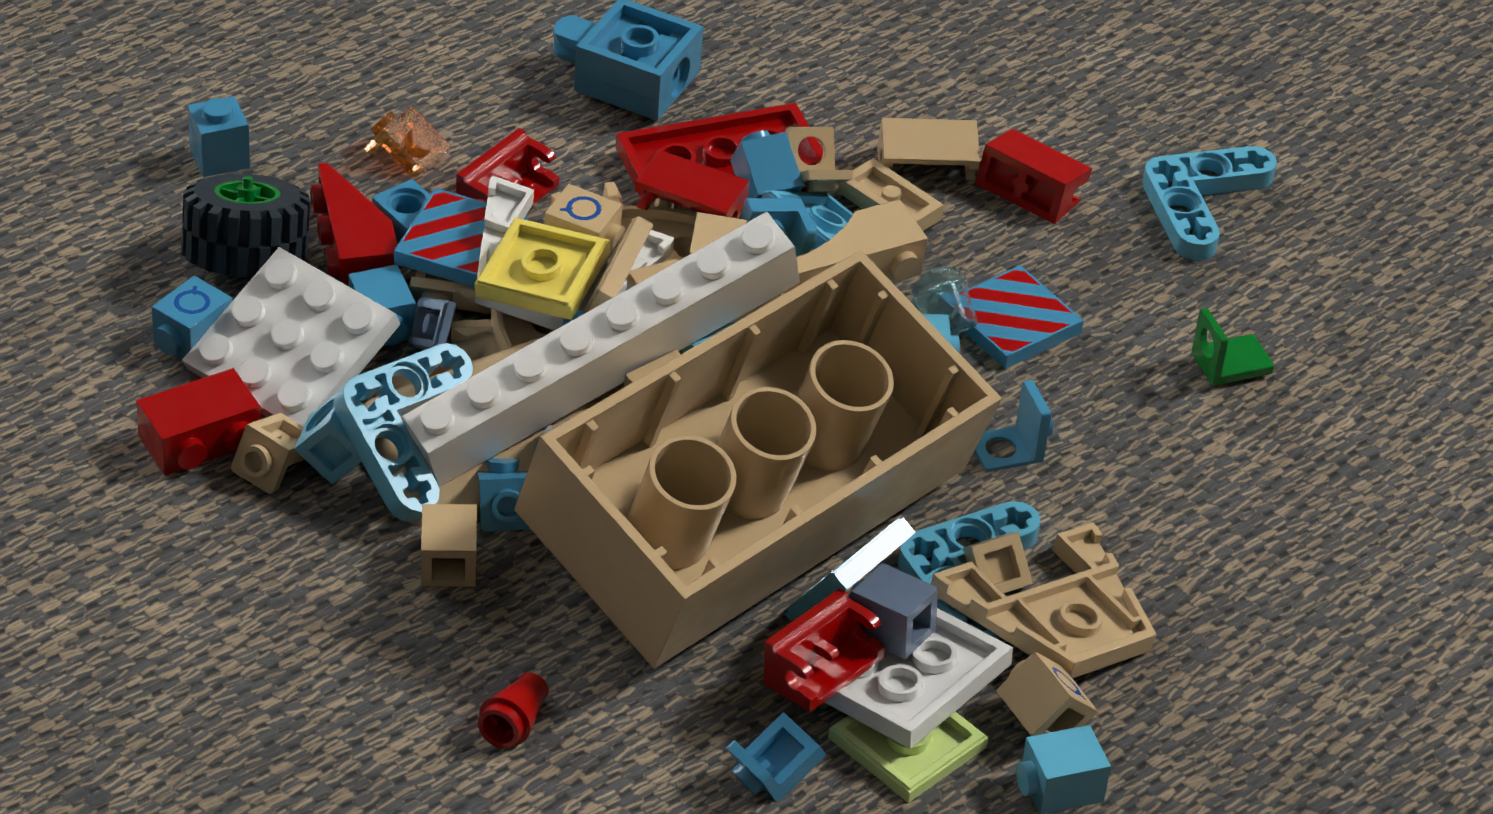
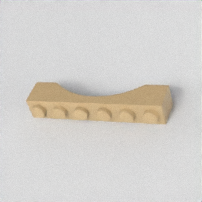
[626,199,928,323]

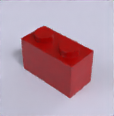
[136,368,261,475]

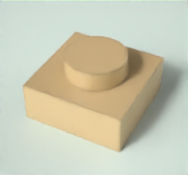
[963,532,1033,593]

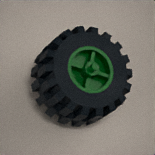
[181,174,310,277]

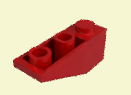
[310,163,400,286]

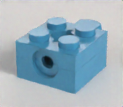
[553,0,703,121]

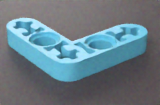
[1142,146,1277,261]
[333,343,473,522]
[898,501,1040,640]

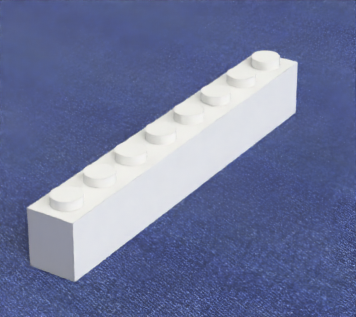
[402,212,800,487]

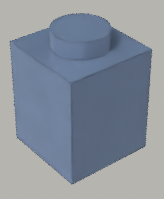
[848,563,938,659]

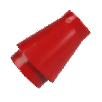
[478,672,549,749]

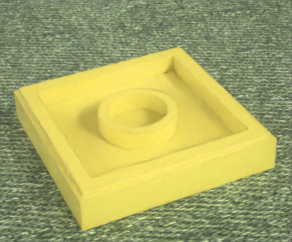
[474,217,611,320]

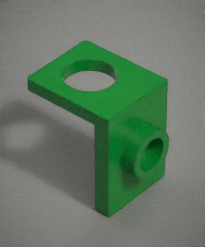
[1191,308,1274,386]

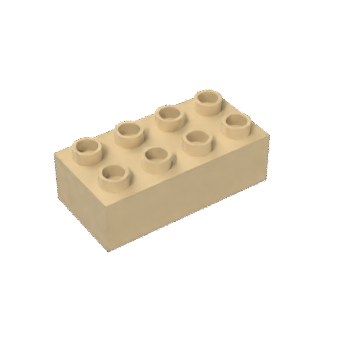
[514,249,1002,669]

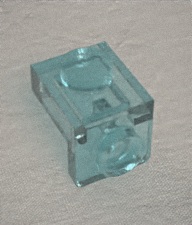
[910,266,979,335]

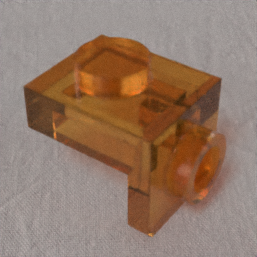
[364,105,451,178]

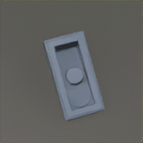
[407,297,457,350]

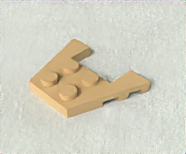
[930,522,1157,678]

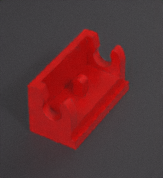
[456,128,560,205]
[975,128,1092,224]
[635,150,749,219]
[764,588,885,712]

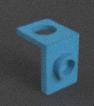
[974,380,1053,472]

